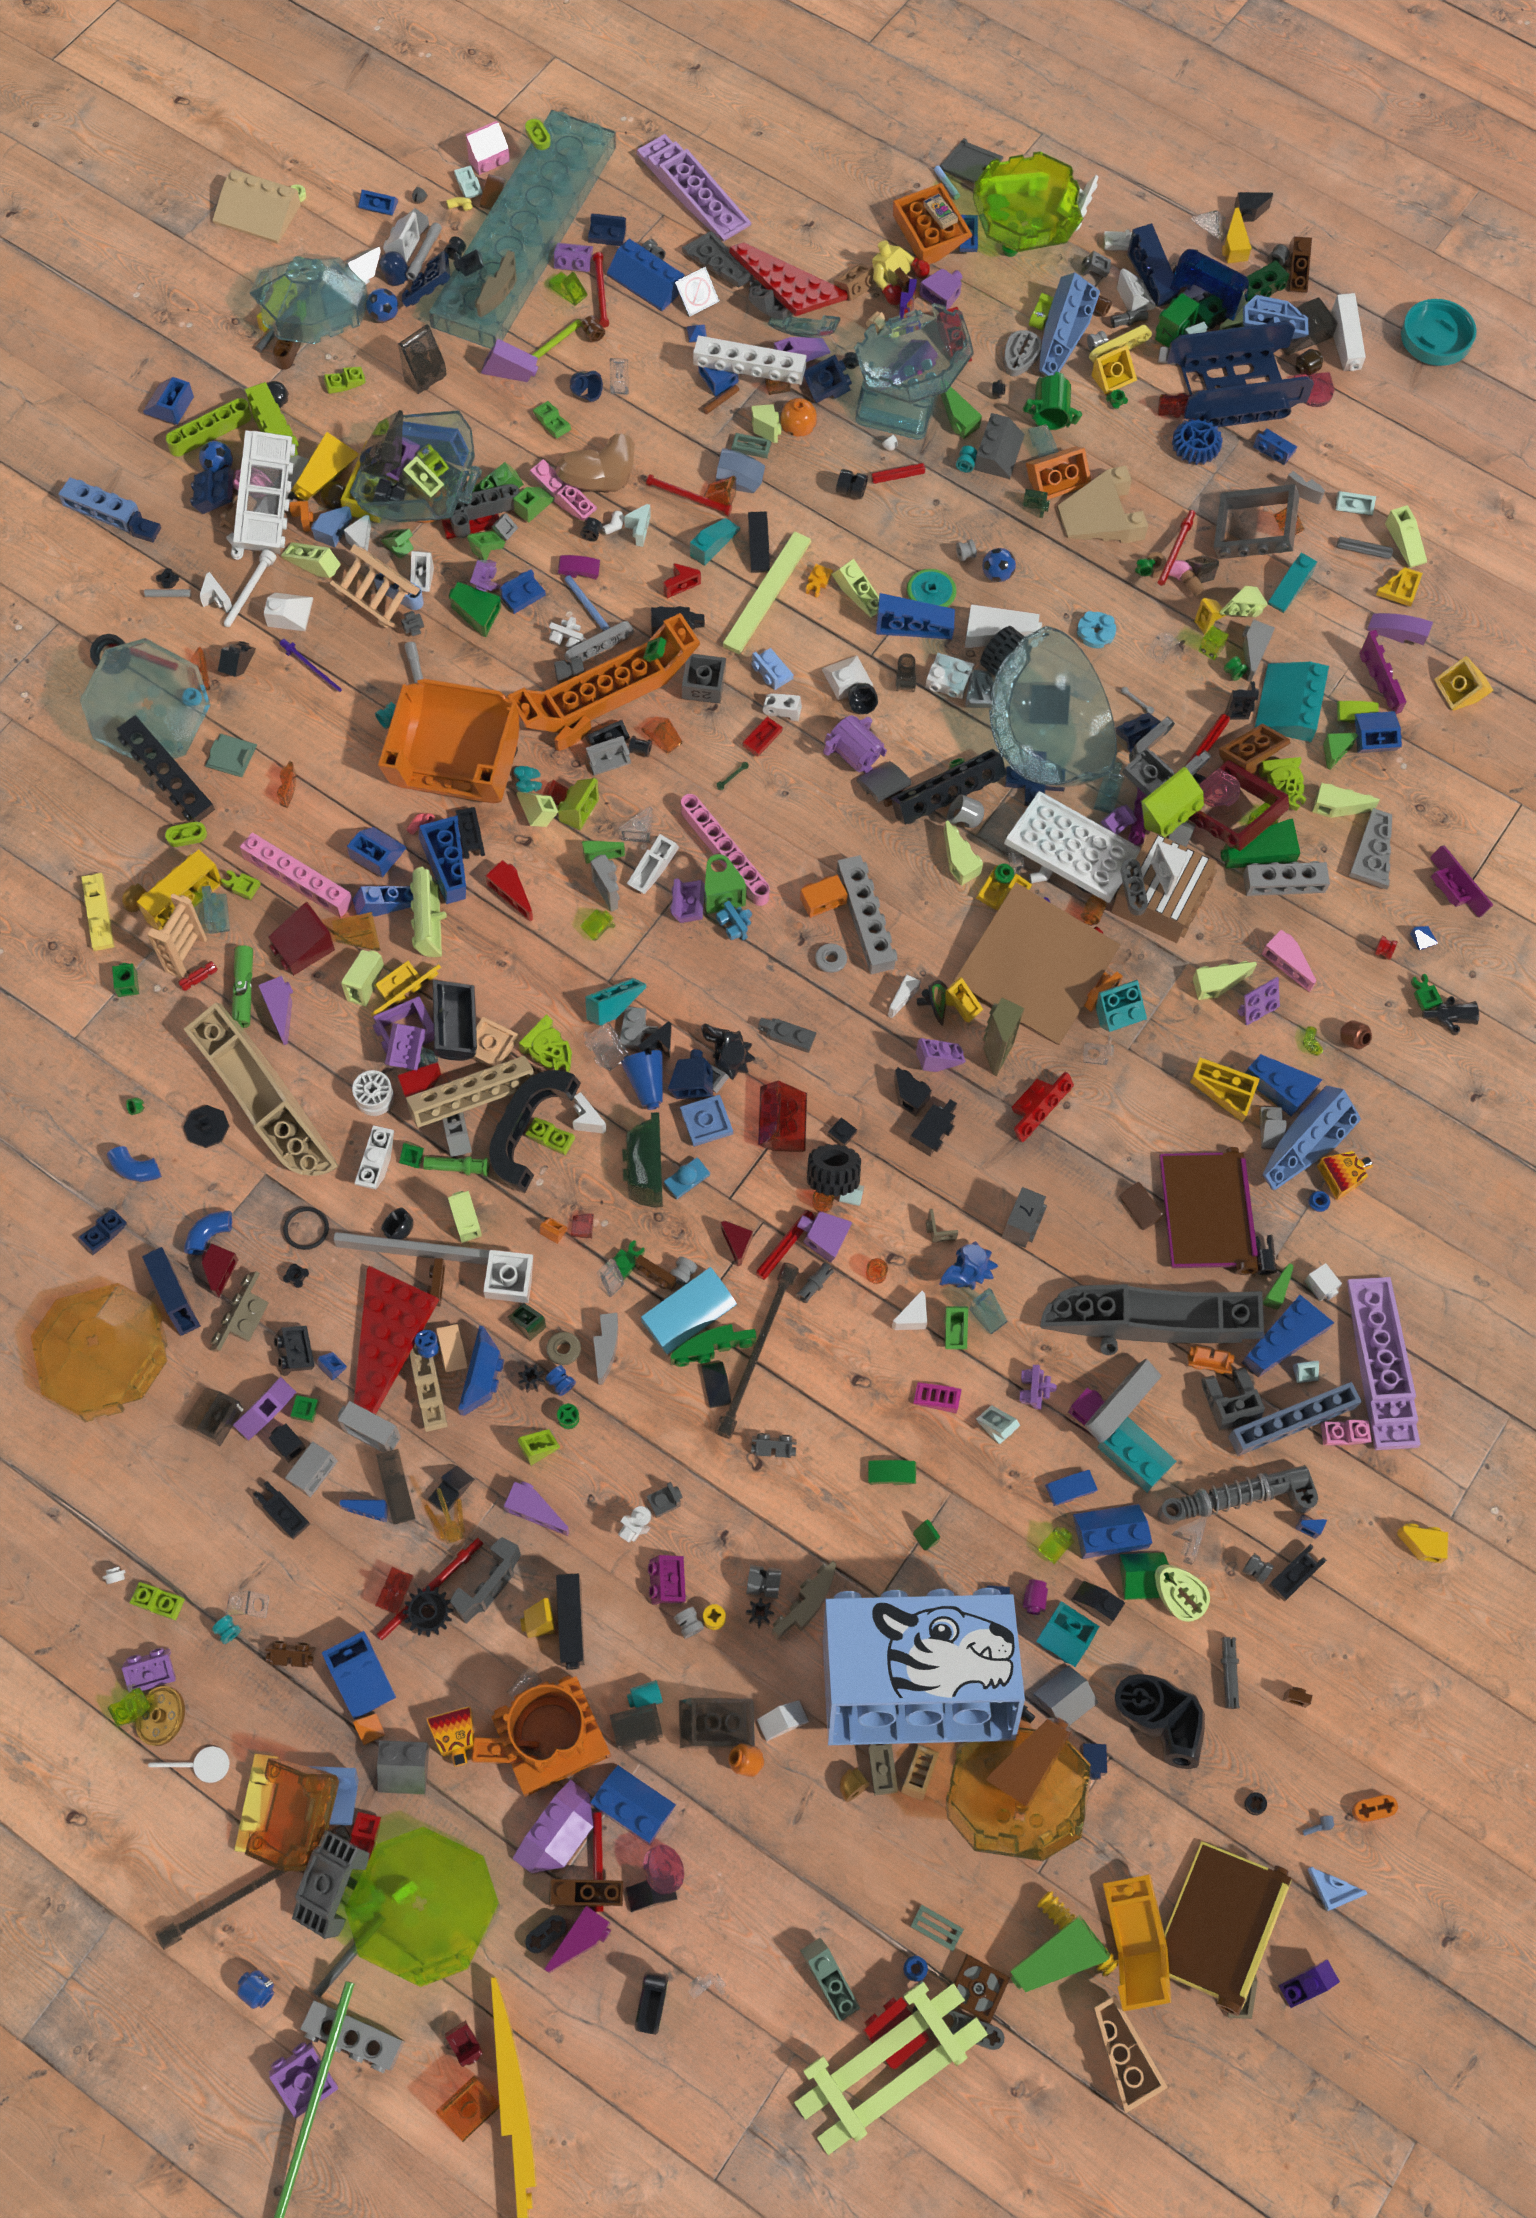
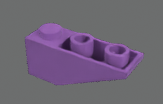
[774,337,831,362]

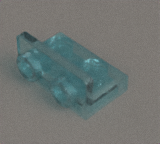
[202,886,230,934]

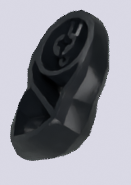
[1115,1674,1205,1769]

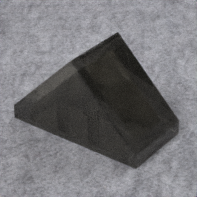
[1186,555,1219,583]

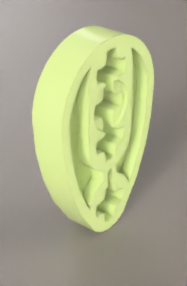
[1155,1564,1210,1622]

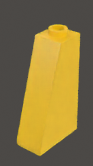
[291,432,359,501]

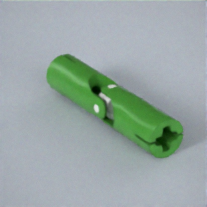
[232,946,253,1028]

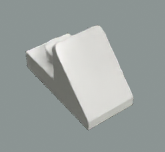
[200,572,233,613]
[573,1092,606,1133]

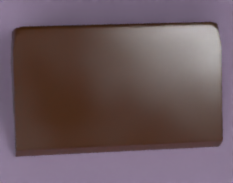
[1119,1181,1163,1230]

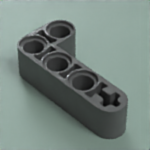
[447,484,519,538]

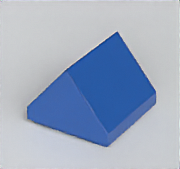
[318,1352,347,1381]

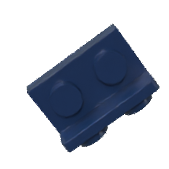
[588,213,627,246]

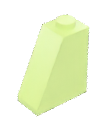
[341,950,384,1007]

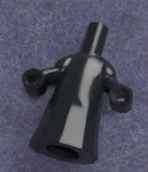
[1422,996,1479,1036]

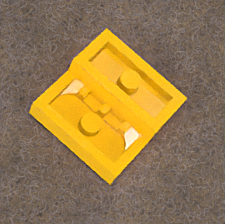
[976,865,1032,911]

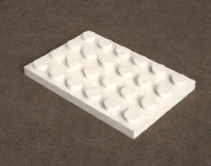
[1004,791,1141,903]

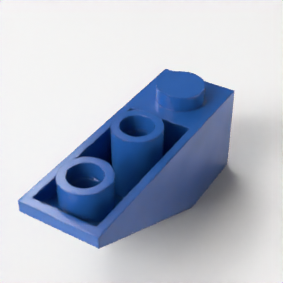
[353,886,413,917]

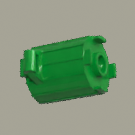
[1022,372,1082,430]

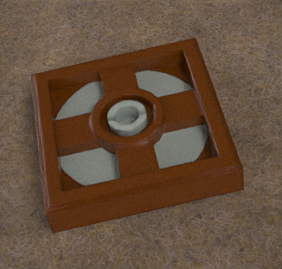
[954,1954,1011,2024]

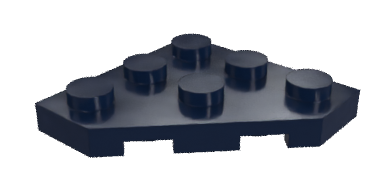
[402,251,450,308]

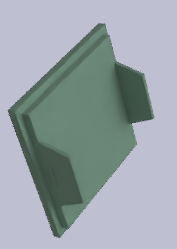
[205,734,257,778]

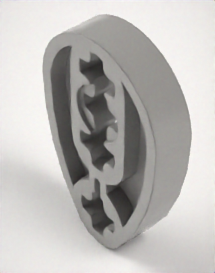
[1004,330,1042,376]

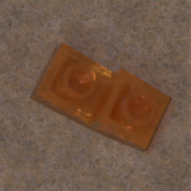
[277,761,296,808]

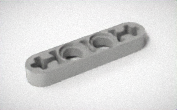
[564,621,634,662]

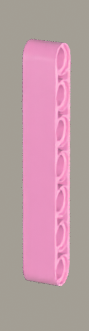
[681,794,770,906]

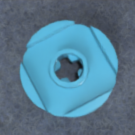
[1077,611,1116,648]

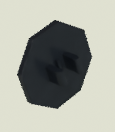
[183,1105,230,1148]

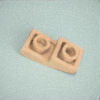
[435,1324,468,1372]

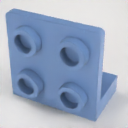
[304,1766,359,1825]

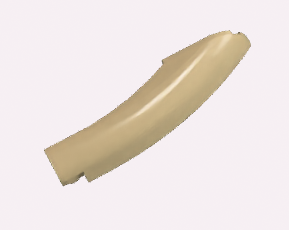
[184,1002,339,1176]

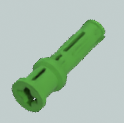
[423,1156,490,1177]

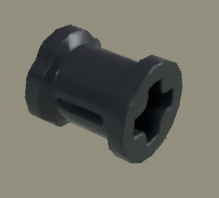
[628,736,652,757]

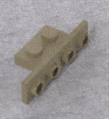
[210,1271,269,1352]

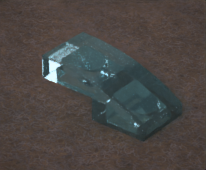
[1028,424,1059,458]

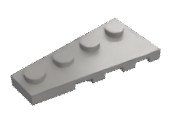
[1349,808,1392,890]

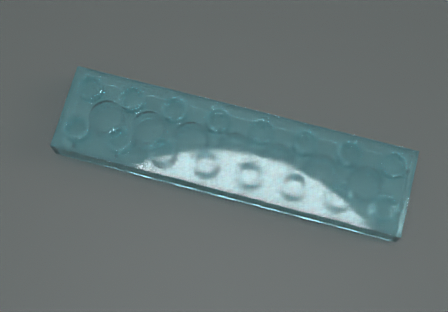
[429,110,616,349]

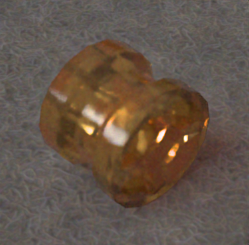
[812,1191,834,1213]
[866,1258,888,1284]

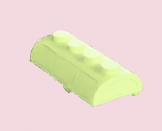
[410,867,447,957]

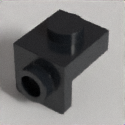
[453,249,484,277]

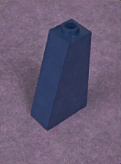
[142,1247,201,1336]

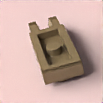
[868,1744,898,1796]

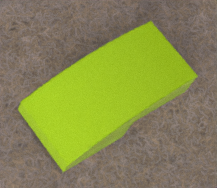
[324,367,366,394]
[1337,701,1379,723]
[525,1117,575,1156]
[129,1582,185,1621]

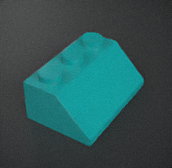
[1097,1416,1177,1493]

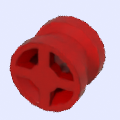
[1374,935,1398,960]

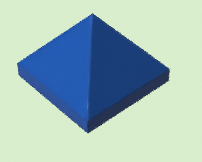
[687,325,707,343]

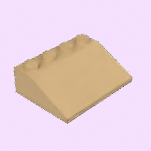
[212,169,301,244]

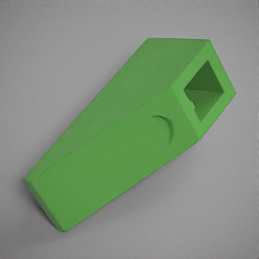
[464,462,524,495]

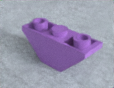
[916,1038,966,1072]
[233,1377,296,1441]

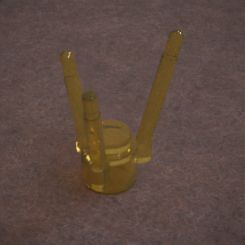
[424,1488,466,1544]

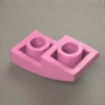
[1321,1420,1372,1445]

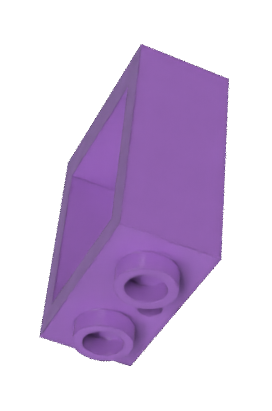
[372,997,434,1053]

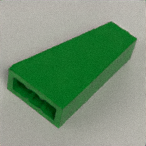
[1221,819,1301,869]

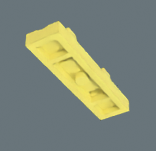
[81,873,115,951]
[234,1754,279,1855]

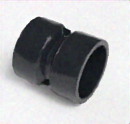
[836,469,868,499]
[373,478,407,511]

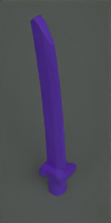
[279,639,342,692]

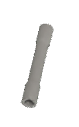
[406,222,442,280]
[404,642,423,683]

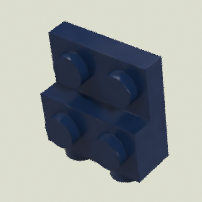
[804,355,852,403]
[190,467,234,514]

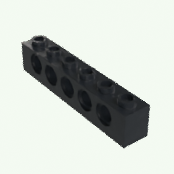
[116,715,215,822]
[891,749,1007,825]

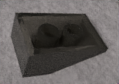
[1282,297,1338,356]
[398,324,447,394]
[359,410,403,477]
[679,1698,755,1749]

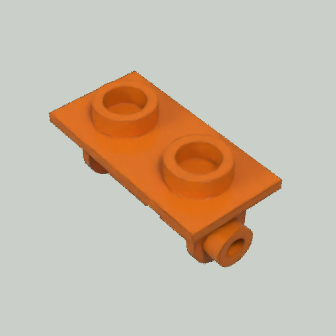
[1187,1345,1234,1374]

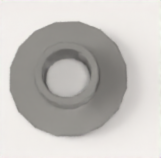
[815,943,847,973]

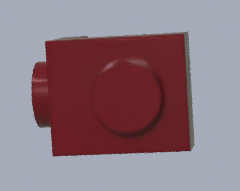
[444,2020,483,2067]

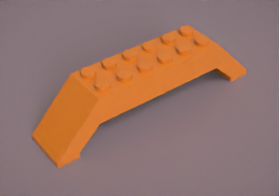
[507,613,700,733]

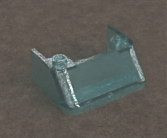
[855,362,941,440]

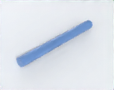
[564,575,610,631]

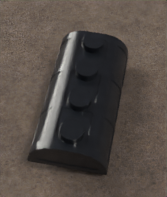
[432,980,477,1061]

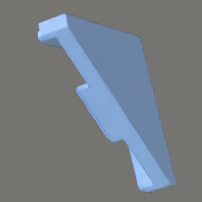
[1307,1867,1367,1912]

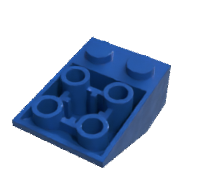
[321,1631,397,1720]

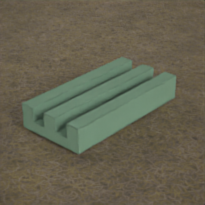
[731,433,772,459]
[910,1905,964,1952]

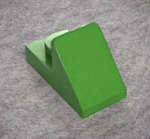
[381,529,414,558]
[467,531,506,560]
[944,1306,968,1349]

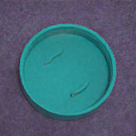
[1401,299,1477,366]

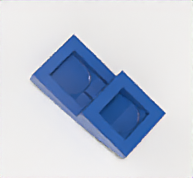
[1045,1470,1098,1506]

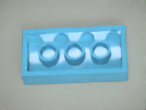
[641,1267,737,1355]

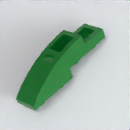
[670,1324,757,1367]

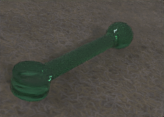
[717,762,749,790]

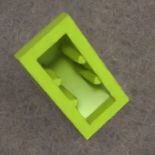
[517,1429,560,1466]

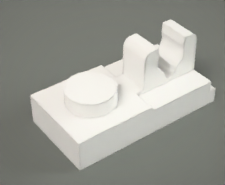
[1104,229,1132,251]

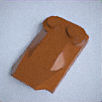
[1219,724,1291,774]

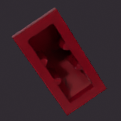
[721,1220,753,1267]

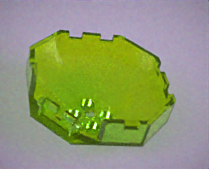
[973,151,1083,252]
[345,1826,500,1987]

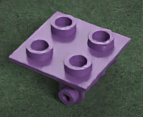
[1237,977,1280,1025]

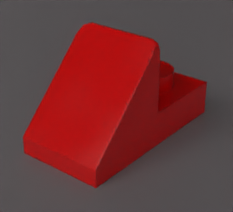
[663,563,701,599]

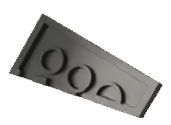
[682,231,753,288]

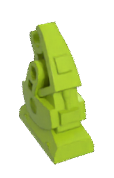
[1258,757,1306,811]
[519,1014,572,1073]

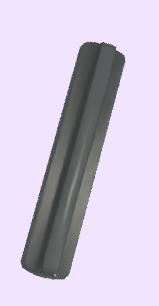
[1337,537,1393,559]

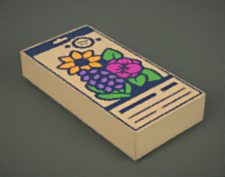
[924,194,958,229]

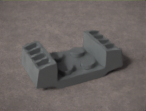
[450,1537,521,1624]
[292,1830,370,1939]

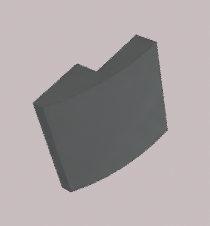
[857,761,911,802]

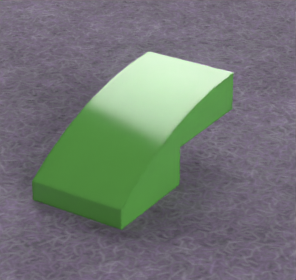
[533,401,571,439]

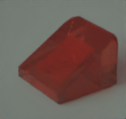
[543,780,568,806]
[571,1213,594,1238]

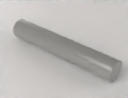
[144,589,191,597]

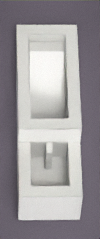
[627,834,679,894]

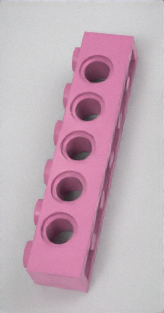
[240,832,353,918]

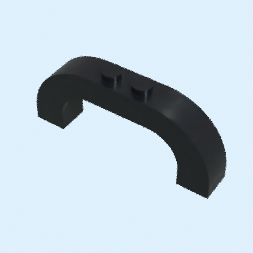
[489,1070,581,1193]

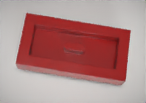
[743,716,783,757]

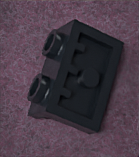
[1225,681,1259,720]
[274,1326,315,1376]

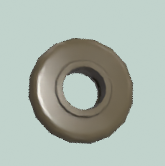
[546,1332,581,1365]

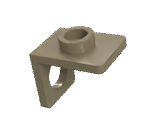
[926,1209,958,1243]

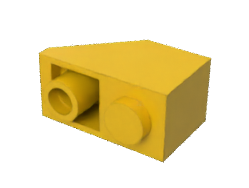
[1397,1524,1448,1563]

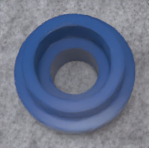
[1309,1191,1330,1212]
[903,1956,928,1982]

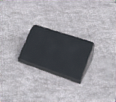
[585,720,630,746]

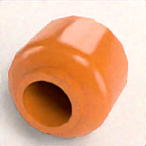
[728,1743,764,1777]

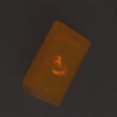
[191,647,210,692]

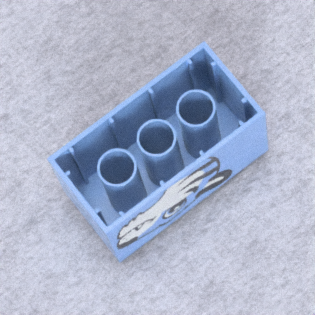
[823,1588,1025,1745]

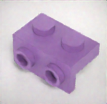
[670,878,705,923]
[385,1023,425,1070]

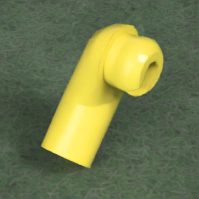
[446,197,472,211]

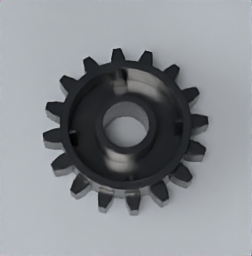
[403,1586,454,1637]

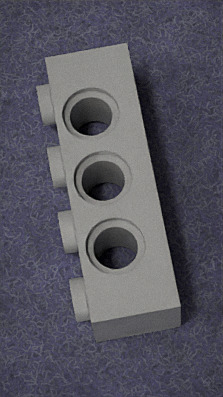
[1243,861,1330,896]
[300,2001,405,2073]

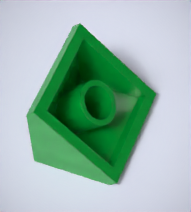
[1119,1552,1171,1600]

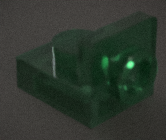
[1022,489,1050,518]

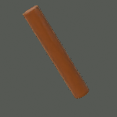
[703,385,739,414]

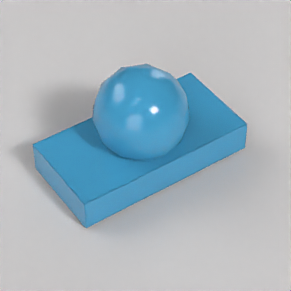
[664,1157,710,1199]

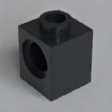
[268,1423,306,1463]

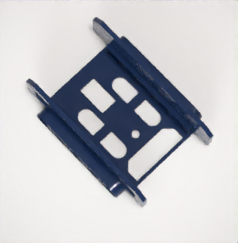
[1166,321,1314,427]

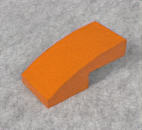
[554,715,591,751]

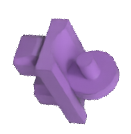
[1020,1365,1057,1409]

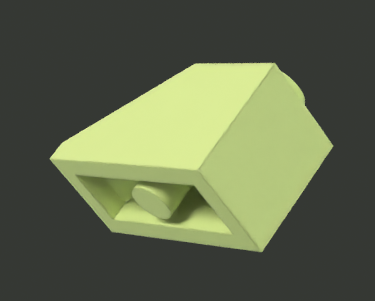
[402,456,444,498]

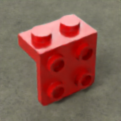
[862,1997,929,2069]

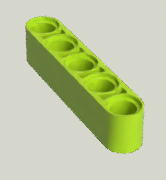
[166,398,252,457]

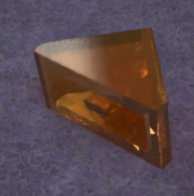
[703,475,736,505]
[641,716,682,754]

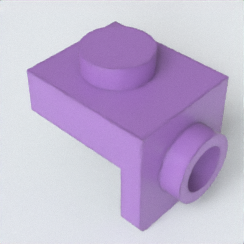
[1101,804,1137,835]

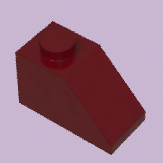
[201,1243,239,1298]

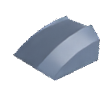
[716,448,765,493]

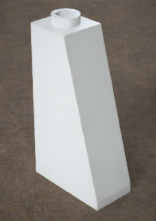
[1329,293,1366,371]
[965,605,1042,648]

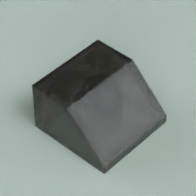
[610,1703,663,1752]

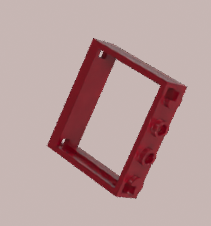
[1188,760,1289,851]

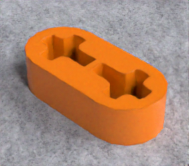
[1352,1795,1398,1823]

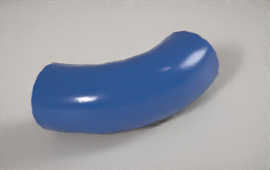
[107,1146,162,1182]
[184,1211,232,1255]

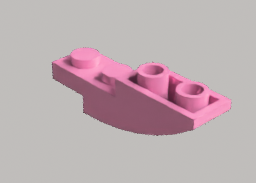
[529,459,597,521]

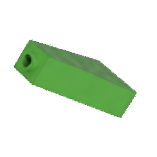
[1010,1914,1110,1992]

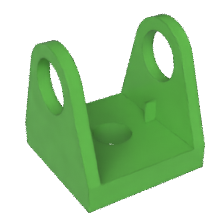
[705,854,746,914]

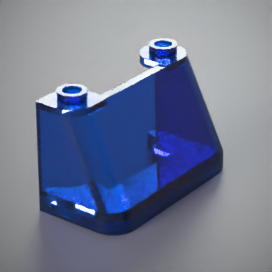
[1170,249,1249,321]

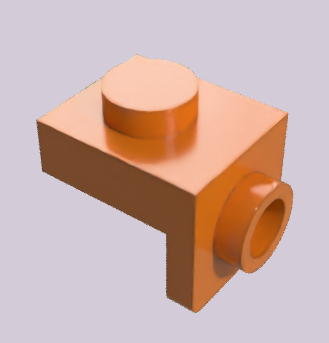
[289,501,314,532]

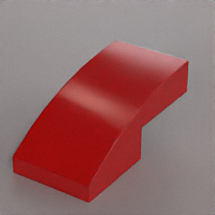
[351,1812,381,1869]

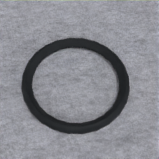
[283,1207,329,1250]

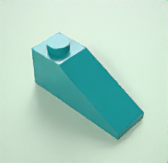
[690,518,740,566]
[1268,552,1318,613]
[585,978,647,1026]

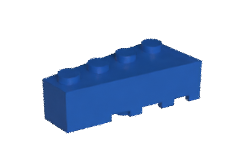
[1242,1295,1334,1377]

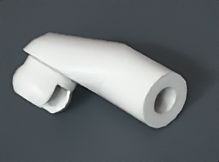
[602,511,624,535]
[226,532,244,560]
[1029,866,1053,884]

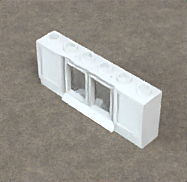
[233,430,295,554]

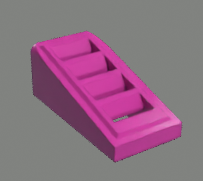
[913,1382,962,1414]

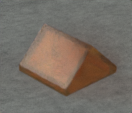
[435,2075,500,2142]

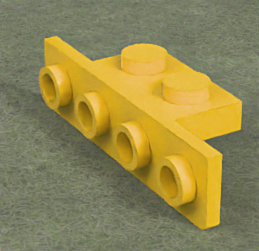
[370,960,441,1017]

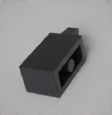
[651,606,705,636]
[909,1099,957,1157]

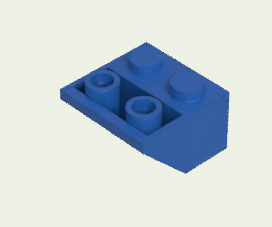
[143,377,194,425]
[1355,711,1402,753]
[347,827,407,878]

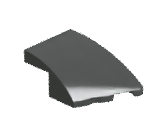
[749,280,791,320]

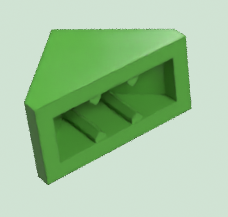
[1323,733,1358,770]

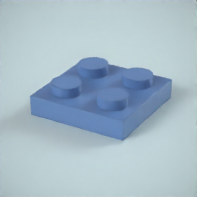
[680,1095,733,1147]

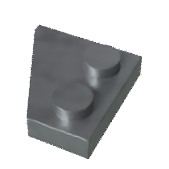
[965,670,1000,708]

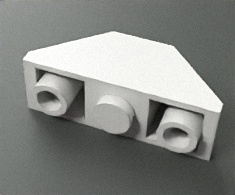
[355,1125,394,1190]

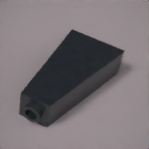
[556,1573,585,1670]

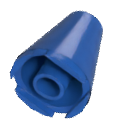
[621,1050,663,1110]

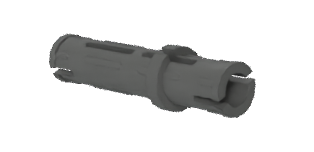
[1221,1637,1240,1709]

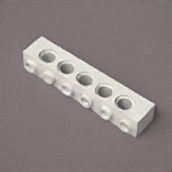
[693,335,806,385]

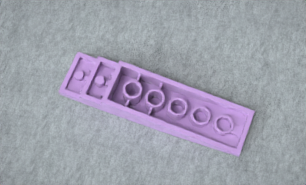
[637,134,751,242]
[1347,1277,1421,1450]

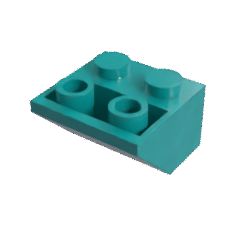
[1096,980,1147,1032]

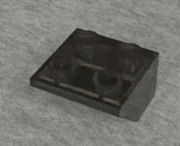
[181,1388,244,1447]

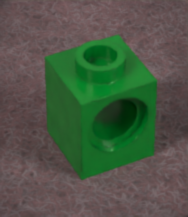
[112,963,139,997]

